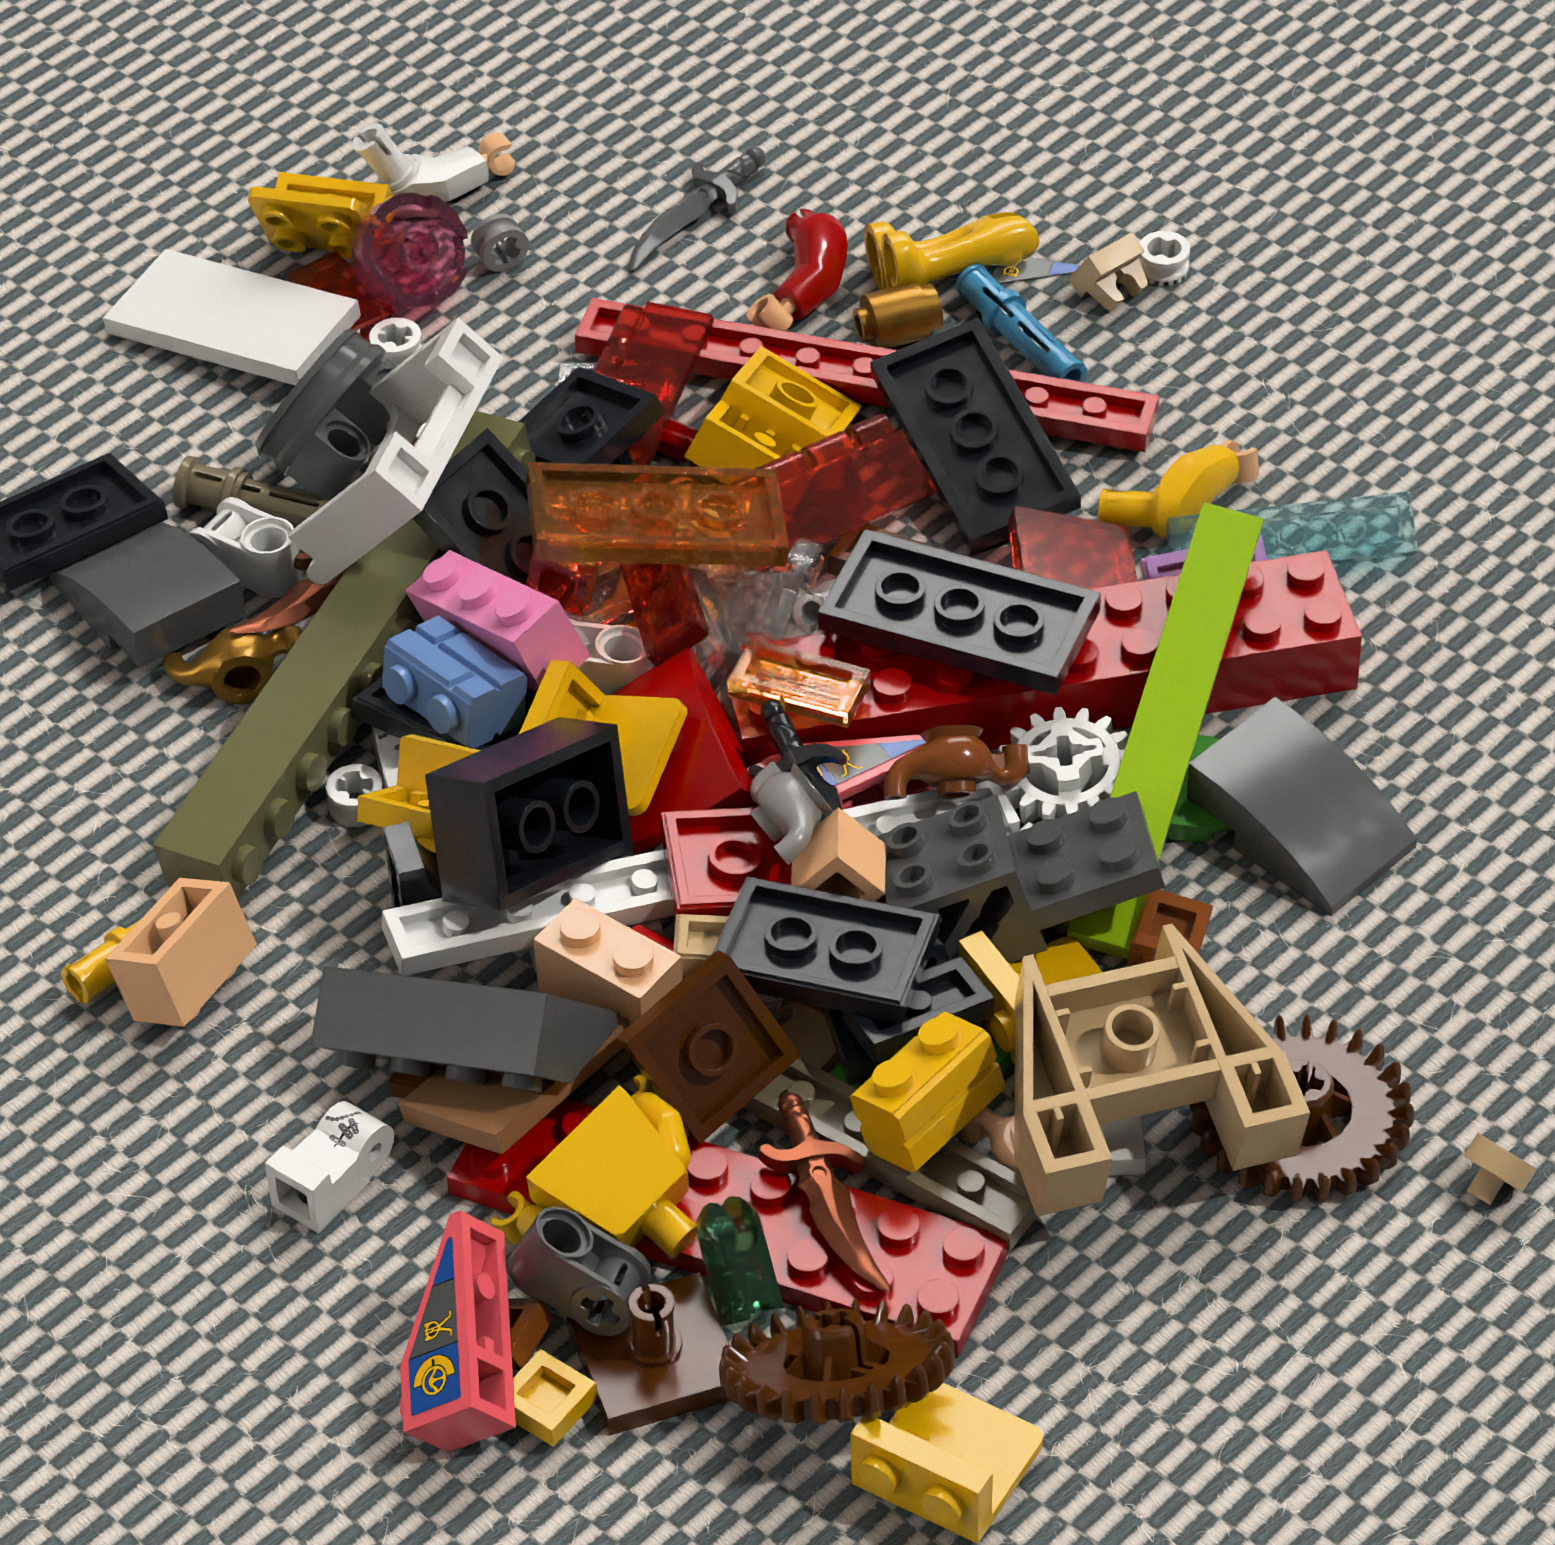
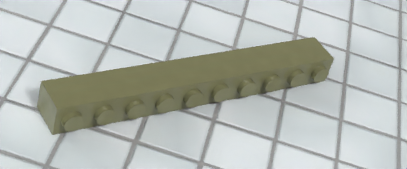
[153,410,535,900]

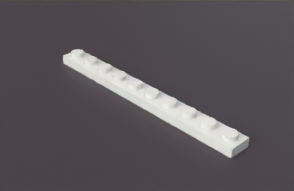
[382,781,1020,976]

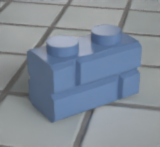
[382,615,528,749]

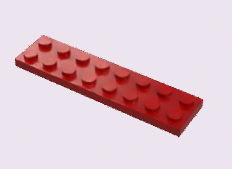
[447,1098,1008,1358]

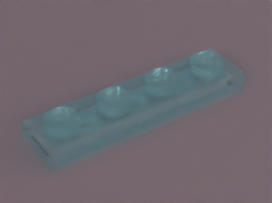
[1165,491,1418,565]

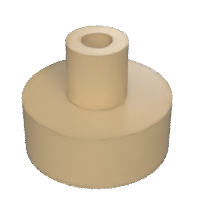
[1464,1133,1537,1205]

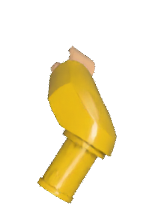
[1098,440,1259,539]

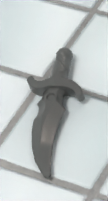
[628,147,766,271]

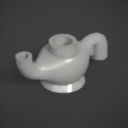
[749,761,833,865]

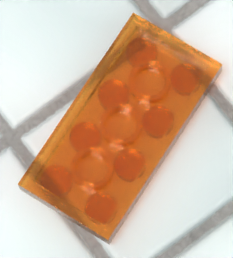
[526,462,789,568]

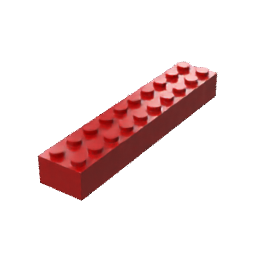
[718,550,1362,769]

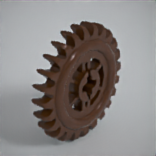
[1189,1014,1414,1201]
[719,1299,955,1424]

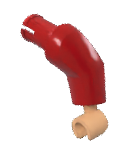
[746,208,848,331]

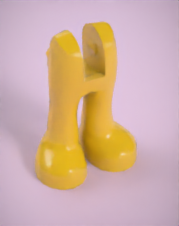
[864,212,1040,290]

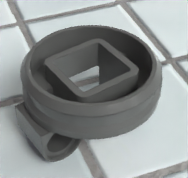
[255,329,397,499]

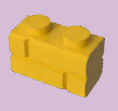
[849,1011,1006,1173]

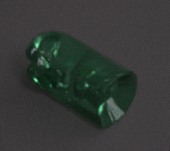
[695,1196,784,1326]

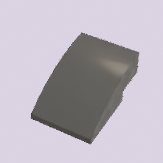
[49,523,246,668]
[1187,697,1417,916]

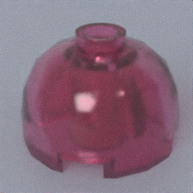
[351,193,468,309]

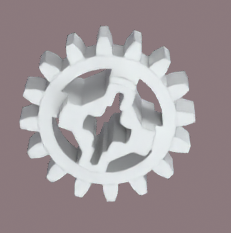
[998,707,1128,825]

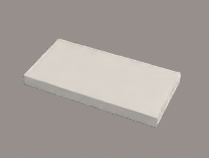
[103,249,361,385]

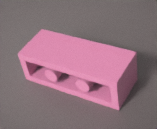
[405,550,591,693]

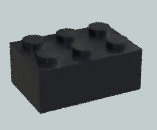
[425,717,633,911]

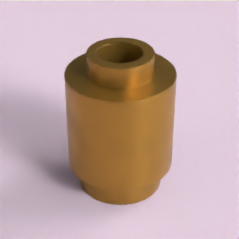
[853,282,943,349]

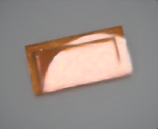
[728,638,871,728]

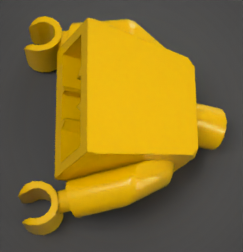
[491,1075,699,1258]

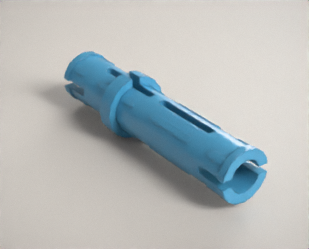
[955,264,1088,382]

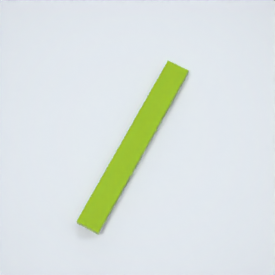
[1066,502,1264,960]

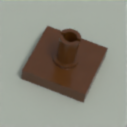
[616,950,801,1144]
[566,1273,731,1436]

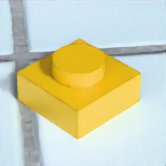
[513,1349,598,1447]

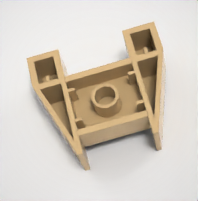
[1015,923,1310,1217]

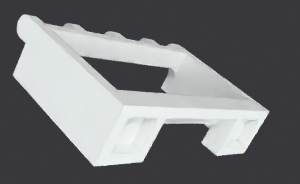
[288,318,503,585]

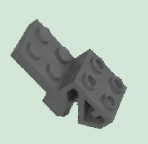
[876,791,1166,963]

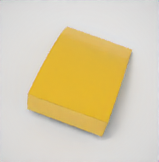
[684,346,862,517]

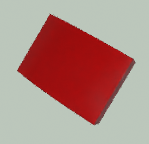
[611,646,756,855]

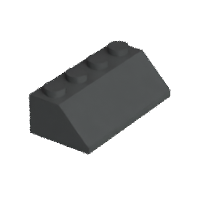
[310,966,620,1093]

